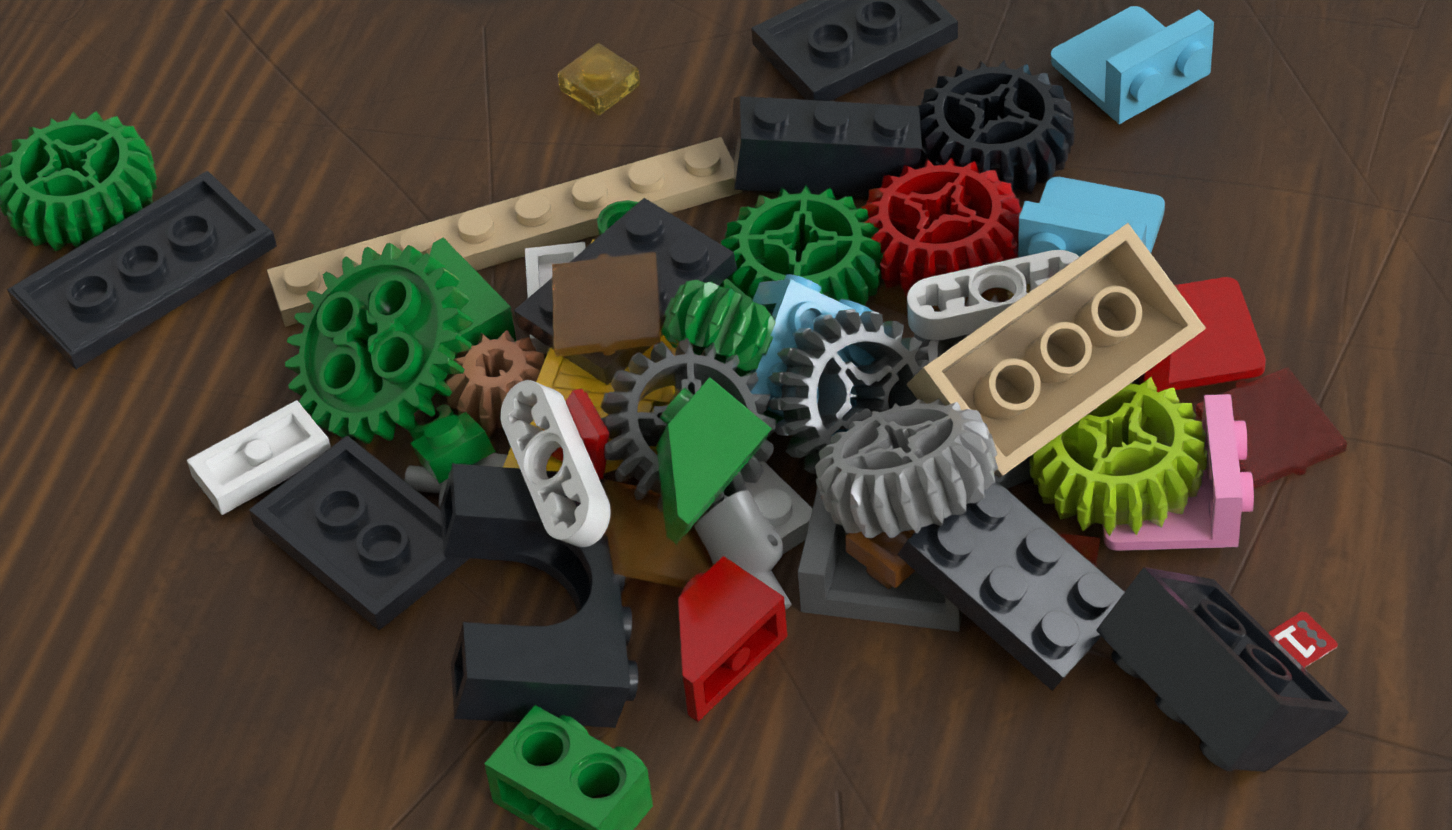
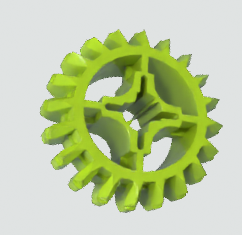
[1029,377,1208,536]

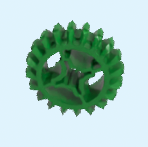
[0,111,157,252]
[721,185,884,316]

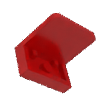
[1138,277,1266,392]

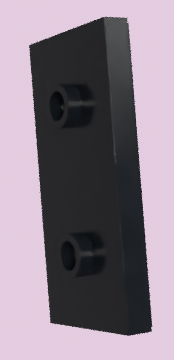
[7,171,277,369]

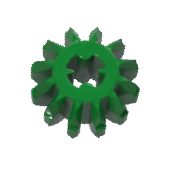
[661,280,776,374]

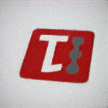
[1268,612,1338,668]

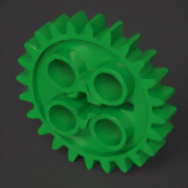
[285,243,473,444]

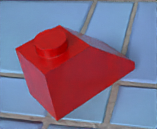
[678,556,788,722]

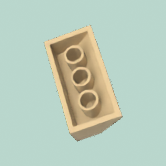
[907,223,1206,478]

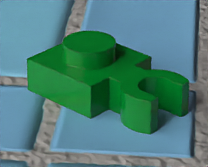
[409,404,495,484]

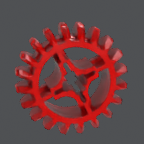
[862,157,1022,297]

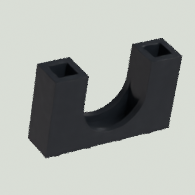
[441,463,638,728]

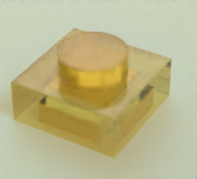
[557,43,640,115]

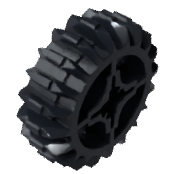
[918,60,1075,194]

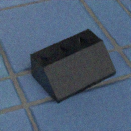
[733,96,922,197]
[1096,567,1349,772]

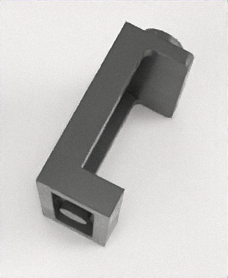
[798,489,963,632]

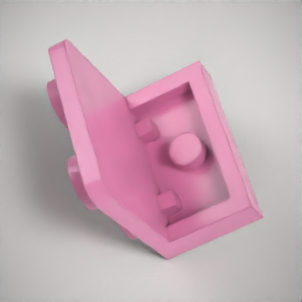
[1102,394,1254,551]

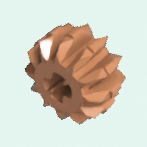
[446,330,545,438]

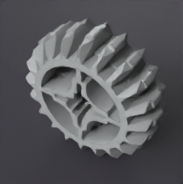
[815,399,998,538]

